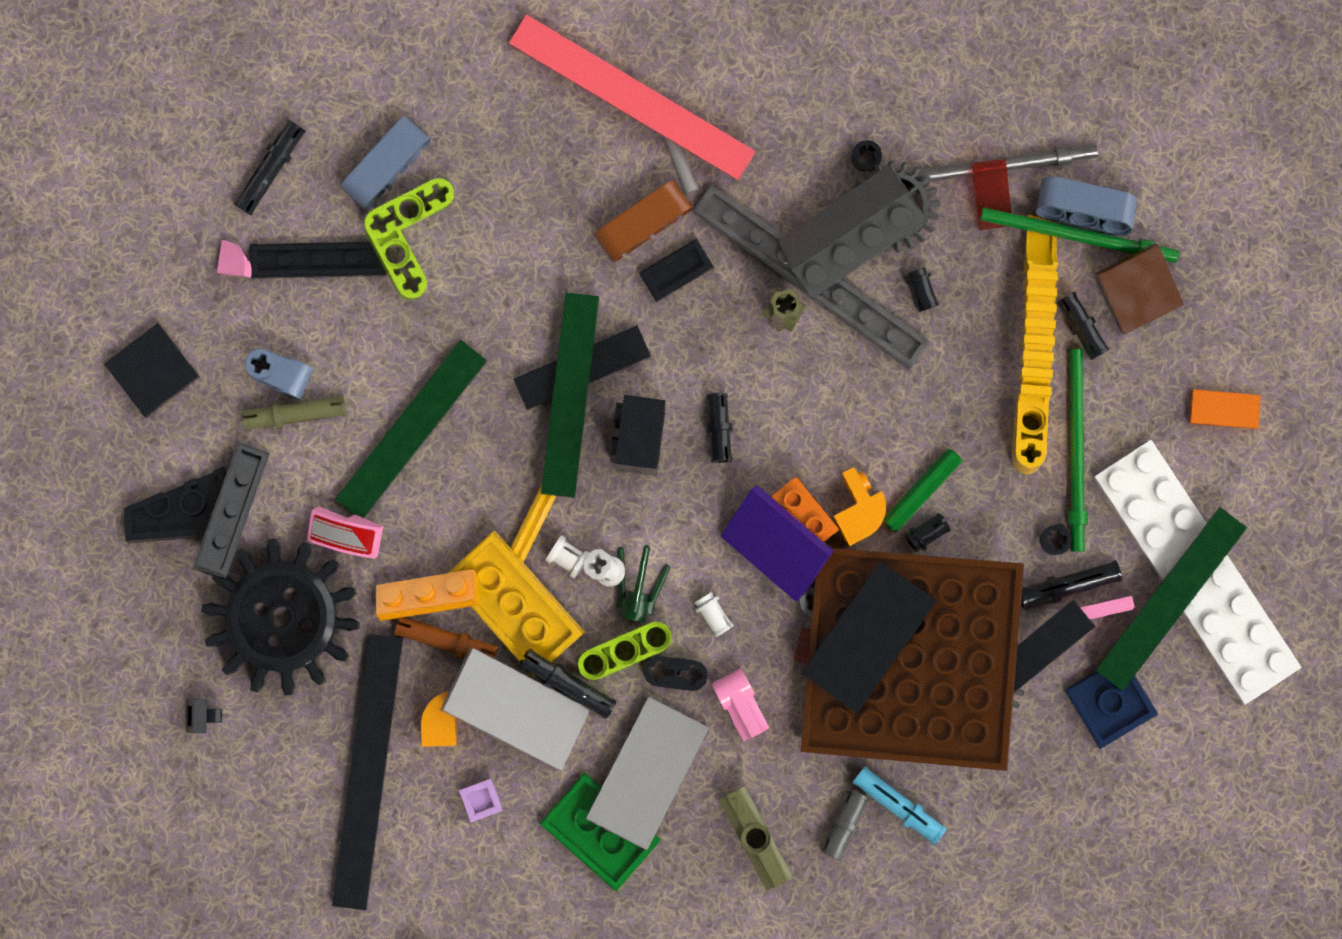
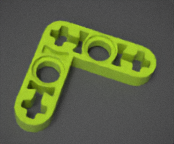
[363,178,454,301]

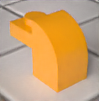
[832,467,886,547]
[421,691,458,747]

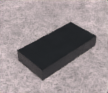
[639,238,714,303]

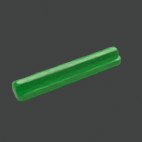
[883,449,962,532]

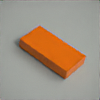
[1189,389,1261,430]

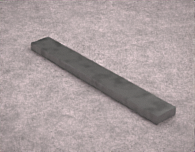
[692,184,930,370]

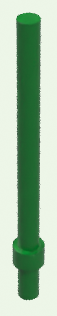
[980,207,1179,263]
[1067,349,1088,552]

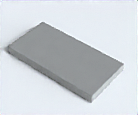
[440,648,590,771]
[586,697,709,850]

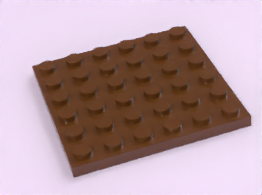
[801,548,1024,771]

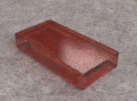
[971,158,1012,230]

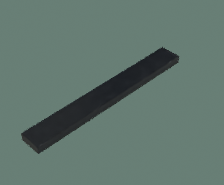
[332,634,404,910]

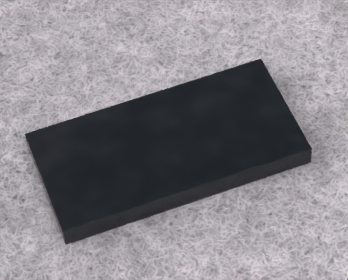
[801,561,937,714]

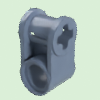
[245,349,314,400]

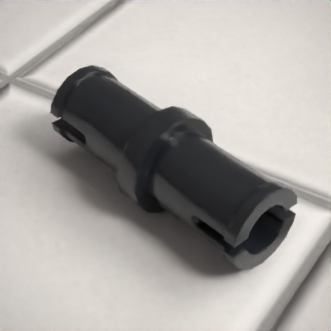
[1056,291,1109,360]
[706,393,733,463]

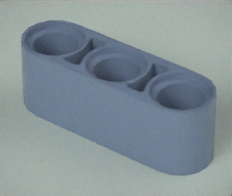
[341,116,431,210]
[1036,177,1137,236]

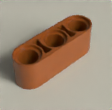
[594,180,693,263]

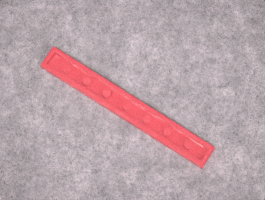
[509,14,756,181]

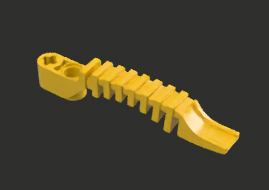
[1012,215,1058,475]

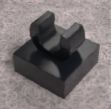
[186,699,222,733]

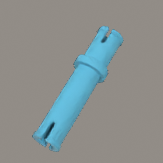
[852,766,947,845]

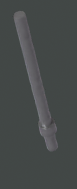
[902,144,1098,185]

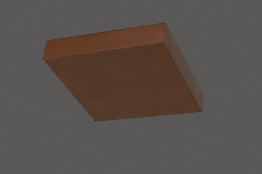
[1095,243,1184,334]

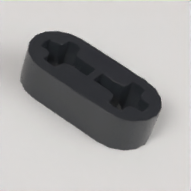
[644,656,708,691]

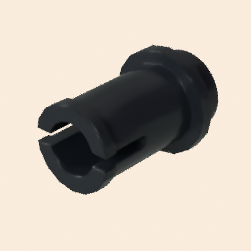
[905,267,939,312]
[905,513,951,552]

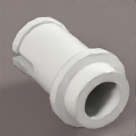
[694,592,734,638]

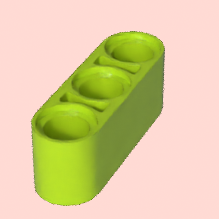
[578,622,672,680]

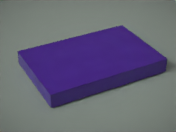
[720,485,834,602]

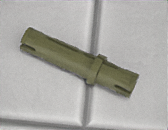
[242,395,347,431]

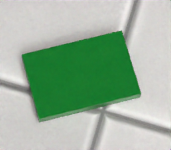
[539,772,661,892]

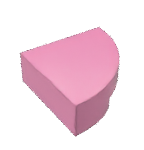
[217,240,251,278]

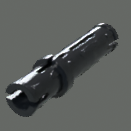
[234,119,306,216]
[1021,560,1122,609]
[518,648,616,719]

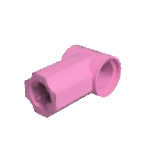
[711,668,769,741]

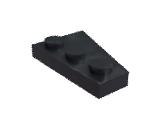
[124,466,226,544]

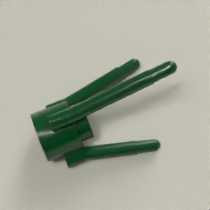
[616,545,670,622]

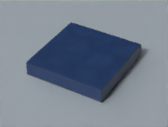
[1064,671,1158,749]

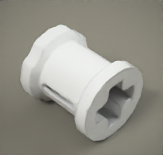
[545,535,589,578]
[583,549,625,587]

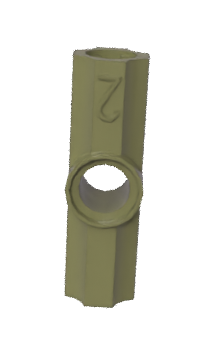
[762,288,806,332]
[718,785,793,891]

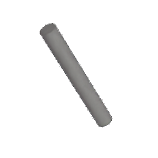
[664,137,698,194]

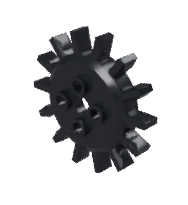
[201,538,361,696]

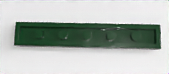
[541,292,600,498]
[335,340,488,518]
[1095,507,1247,691]

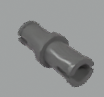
[821,789,870,861]

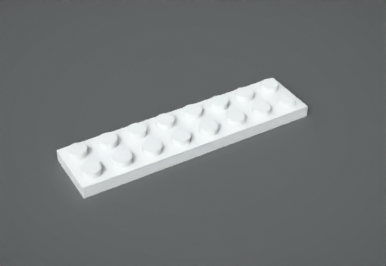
[1093,440,1302,705]

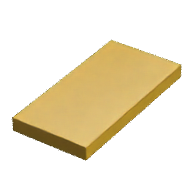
[448,531,585,678]

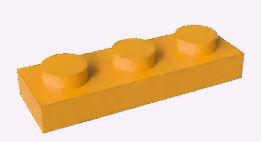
[376,569,478,621]

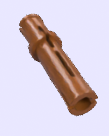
[394,617,498,659]

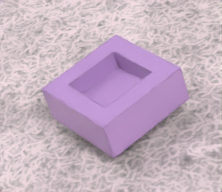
[459,778,503,823]

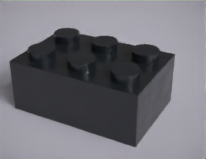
[609,395,666,476]

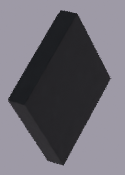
[104,323,200,418]

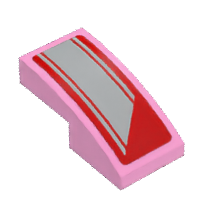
[307,506,383,559]

